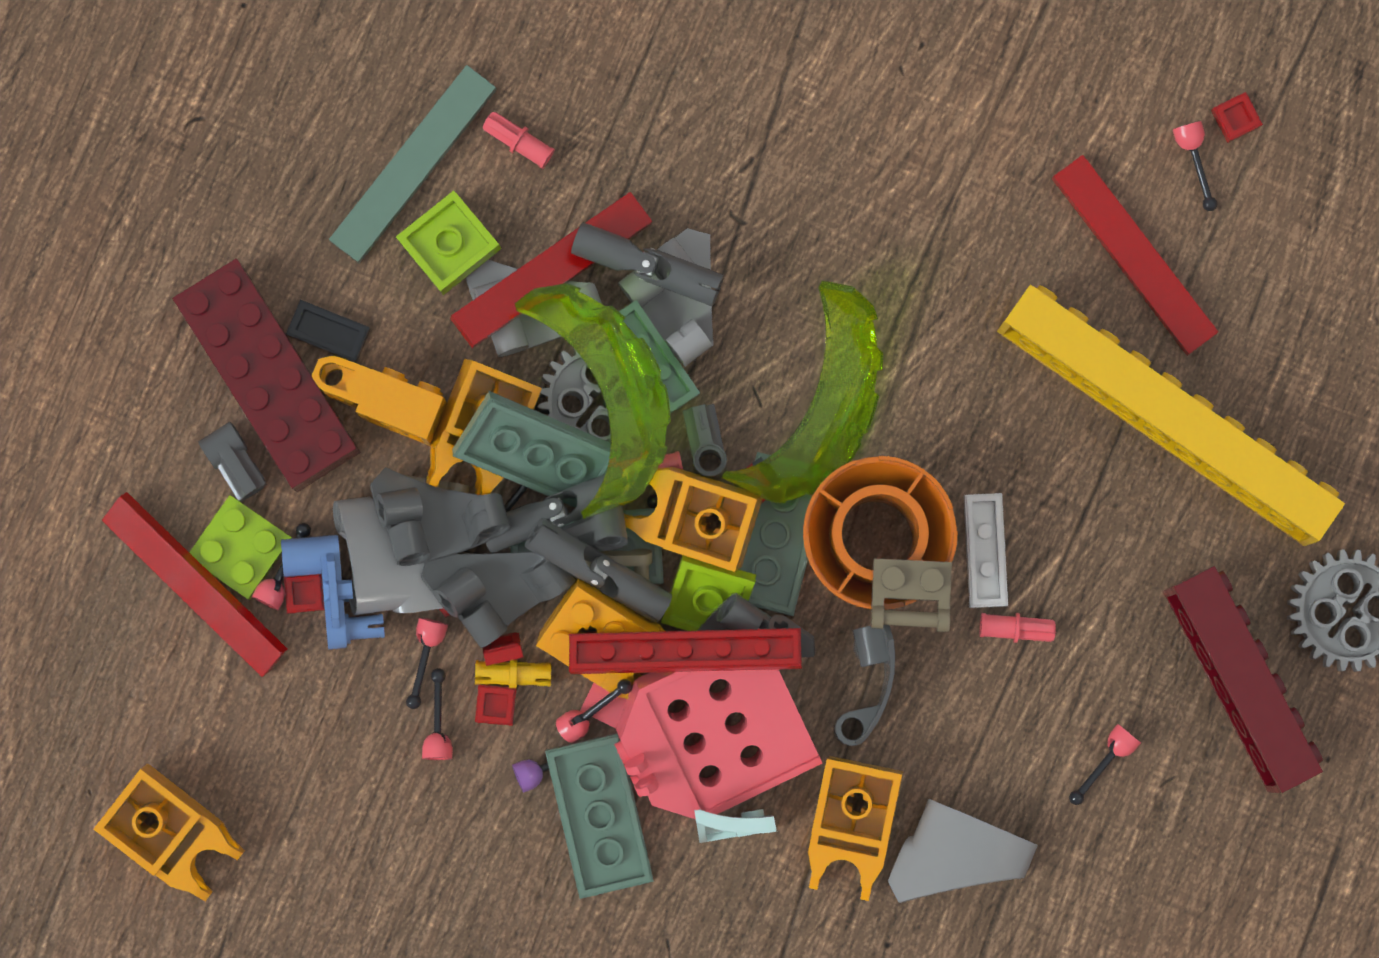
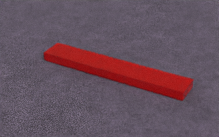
[1052,155,1218,356]
[450,192,653,349]
[102,492,288,677]
[569,628,802,674]

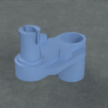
[281,535,385,650]

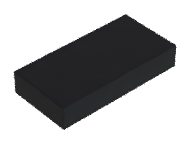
[286,300,371,363]

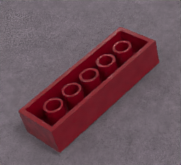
[172,258,361,493]
[1162,566,1323,793]

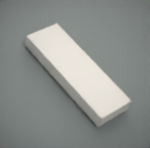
[963,493,1008,608]

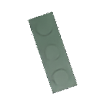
[604,300,700,416]

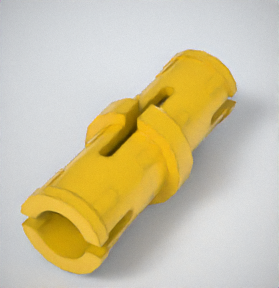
[475,659,551,688]

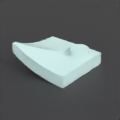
[694,809,776,843]

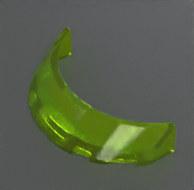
[722,281,883,503]
[515,283,671,519]

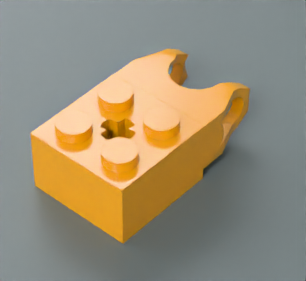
[311,356,447,446]
[426,359,542,495]
[624,464,763,572]
[536,578,664,699]
[808,756,904,901]
[93,763,245,901]

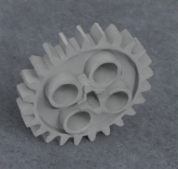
[537,340,659,459]
[1287,549,1379,672]

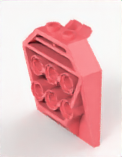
[614,628,822,820]

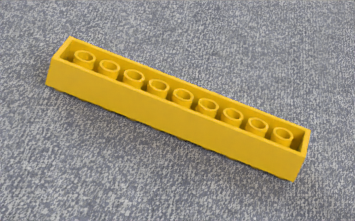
[997,284,1345,546]

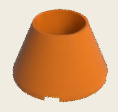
[803,456,958,610]

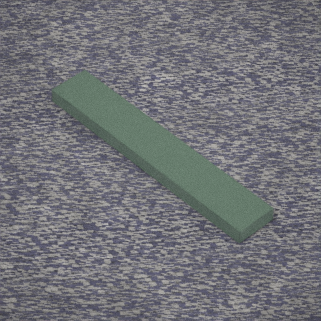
[329,65,497,264]

